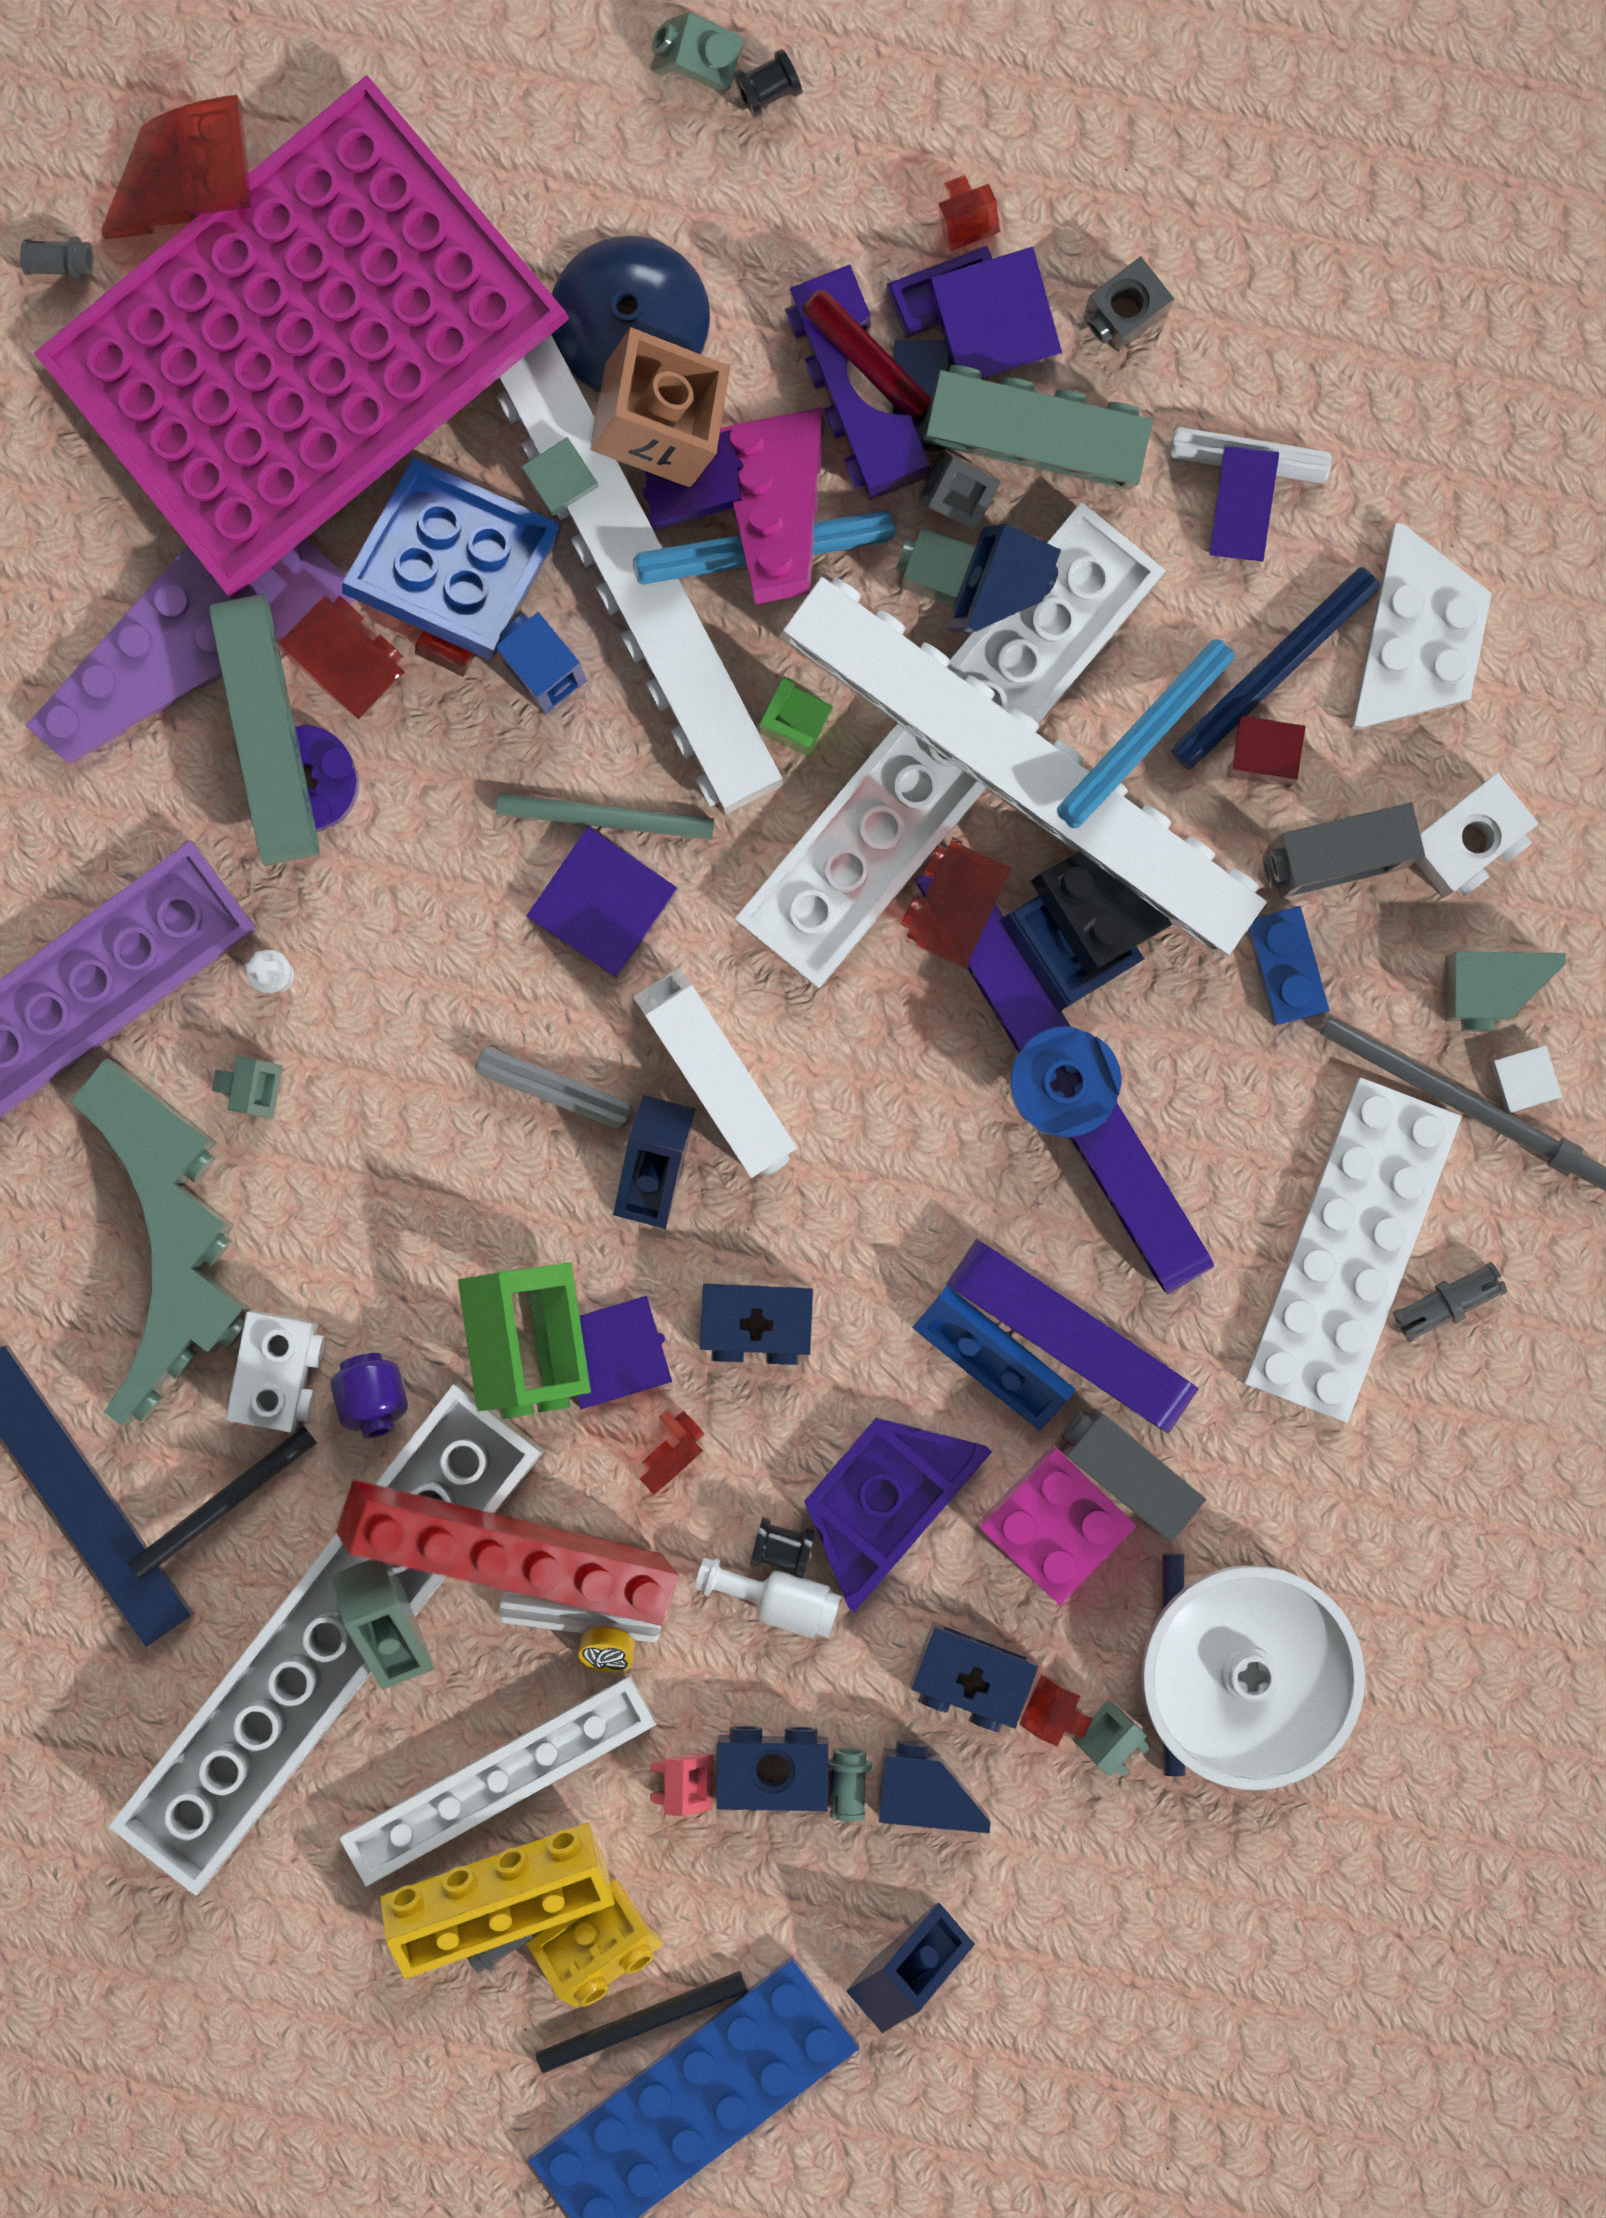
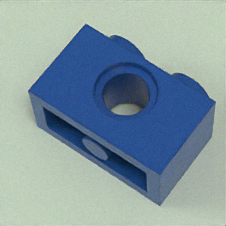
[495,612,587,715]

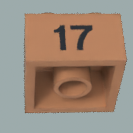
[590,327,730,487]

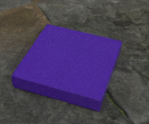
[927,246,1062,378]
[526,827,678,978]

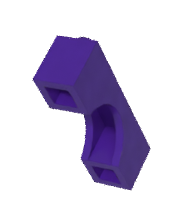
[784,264,930,500]

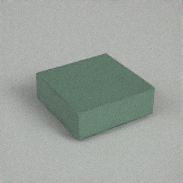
[521,437,599,516]

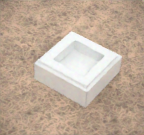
[1491,1045,1562,1113]

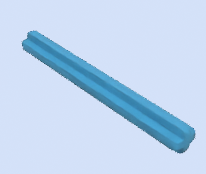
[633,511,895,585]
[1057,639,1234,828]

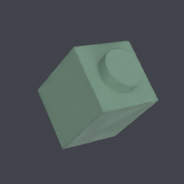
[896,528,975,607]

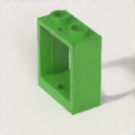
[457,1262,591,1419]

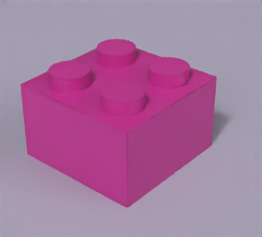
[977,1445,1136,1606]

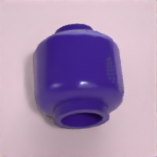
[330,1353,408,1438]

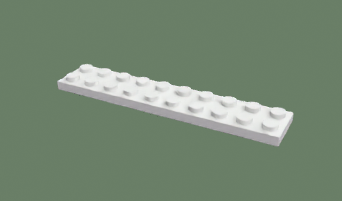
[735,502,1166,989]

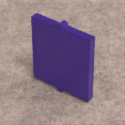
[642,429,744,531]
[577,1296,673,1409]

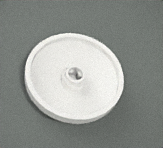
[1141,1565,1365,1790]

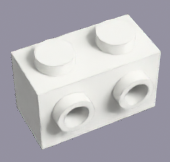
[226,1311,325,1433]

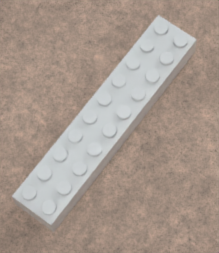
[109,1382,546,1896]

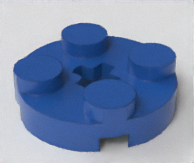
[1010,1026,1122,1138]

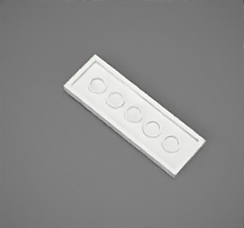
[1243,1077,1462,1423]

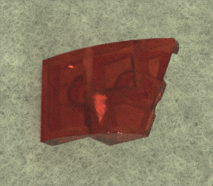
[102,95,252,239]

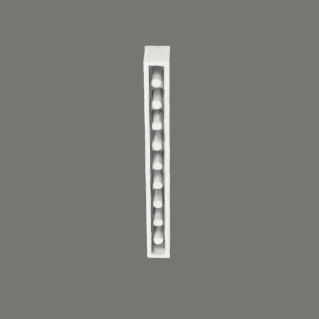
[496,335,783,815]
[779,577,1267,956]

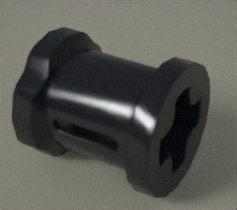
[733,49,803,118]
[750,1517,815,1578]

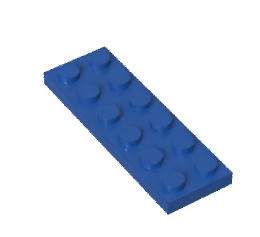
[528,1956,859,2218]

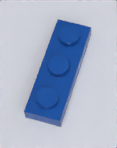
[912,1285,1076,1431]

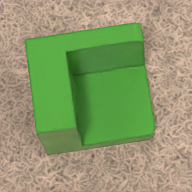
[760,676,833,757]

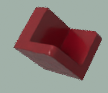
[1227,716,1306,787]

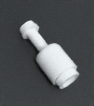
[694,1557,842,1639]

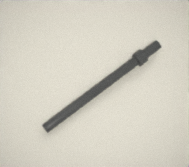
[1320,1015,1606,1192]

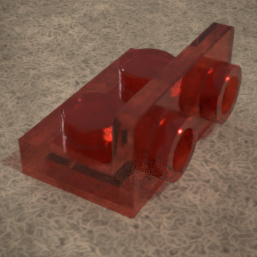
[278,595,405,719]
[900,837,1011,969]

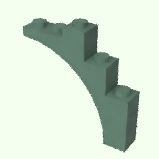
[70,1059,251,1426]

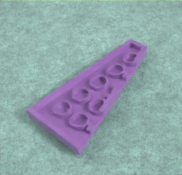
[25,539,356,764]

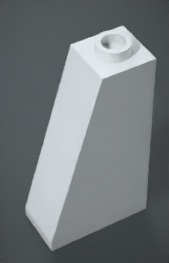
[634,968,797,1178]

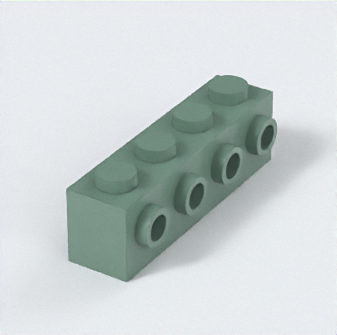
[920,365,1153,490]

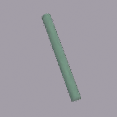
[496,793,714,840]

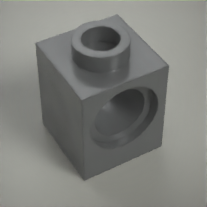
[1085,256,1175,352]
[918,448,1001,531]

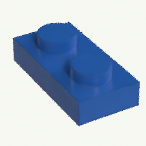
[1248,906,1330,1026]

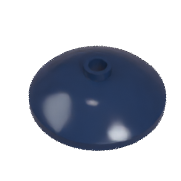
[551,236,710,392]

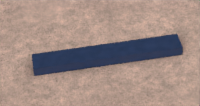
[0,1345,194,1647]

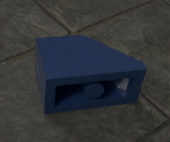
[945,524,1061,633]
[613,1095,696,1229]
[878,1741,991,1834]
[846,1903,975,2033]

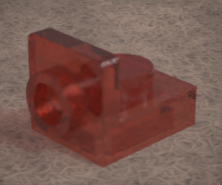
[640,1409,705,1495]

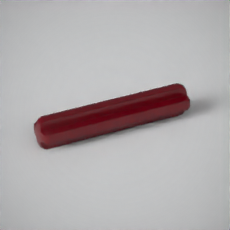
[802,290,930,420]

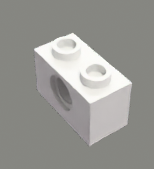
[1416,773,1539,897]

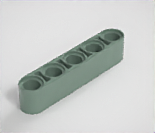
[210,593,319,866]

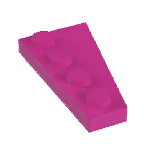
[720,407,824,605]

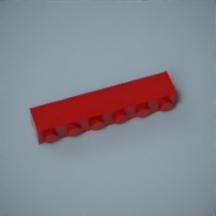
[335,1480,679,1626]

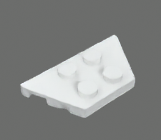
[1351,523,1492,730]

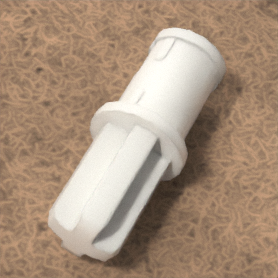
[245,950,294,994]

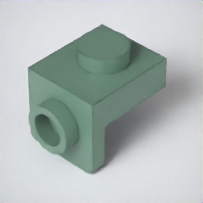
[651,12,744,92]

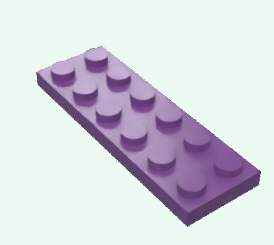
[0,840,258,1119]

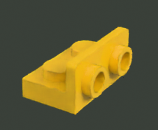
[526,1879,664,2007]

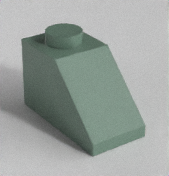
[1446,952,1566,1032]
[331,1559,434,1690]

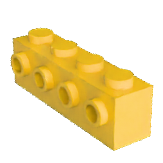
[380,1822,615,1980]

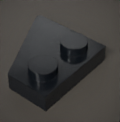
[1030,852,1172,975]

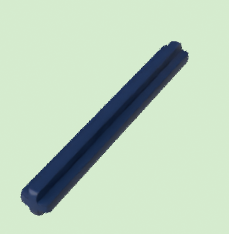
[1171,567,1380,769]

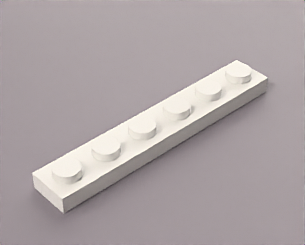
[339,1674,657,1887]

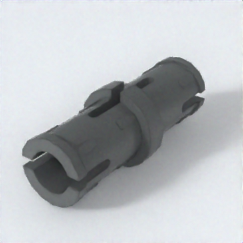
[1393,1262,1507,1343]

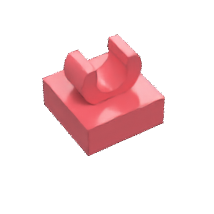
[650,1753,713,1817]

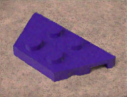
[804,1417,992,1612]

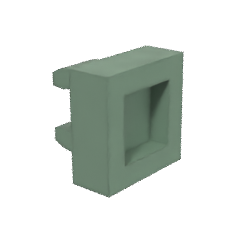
[212,1056,283,1119]
[1073,1699,1149,1777]

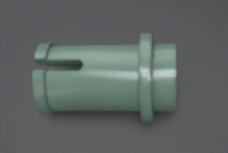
[828,1748,872,1821]

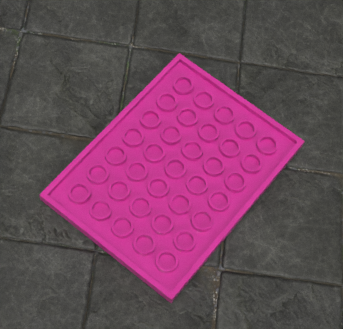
[34,75,570,599]

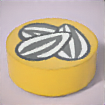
[578,1626,636,1673]

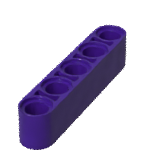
[946,1239,1199,1434]

